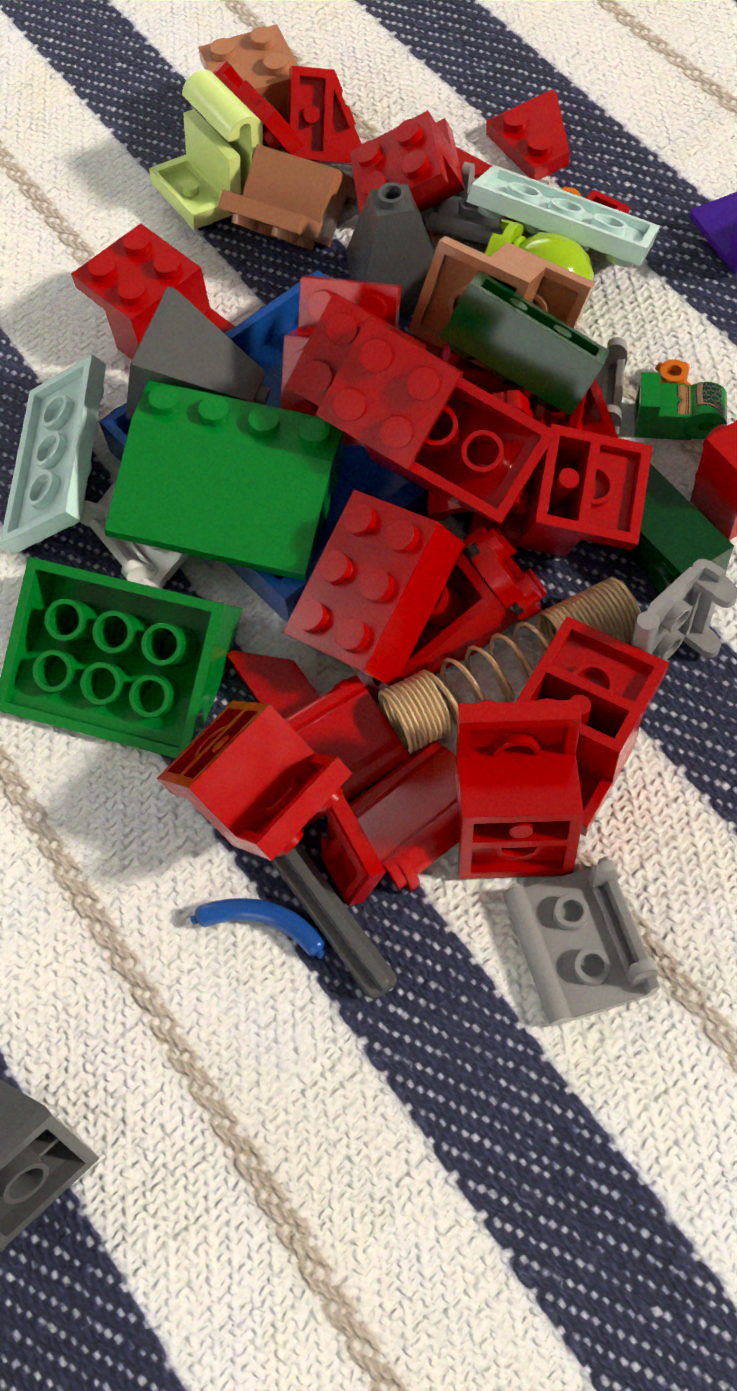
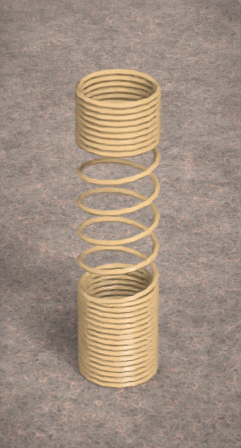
[378,577,641,753]

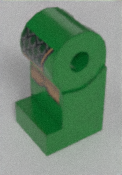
[634,372,727,440]

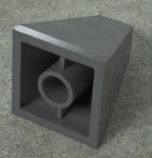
[345,182,435,317]
[125,286,271,420]
[0,1080,100,1250]

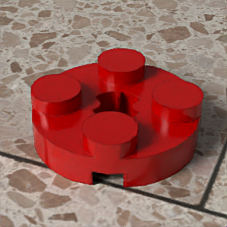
[463,525,547,622]

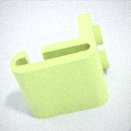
[149,70,263,230]

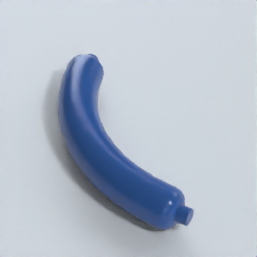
[190,898,327,959]

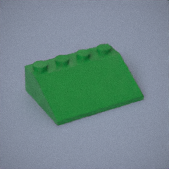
[104,380,345,581]
[0,557,243,758]

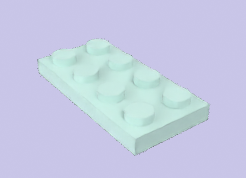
[467,165,660,267]
[0,354,106,554]

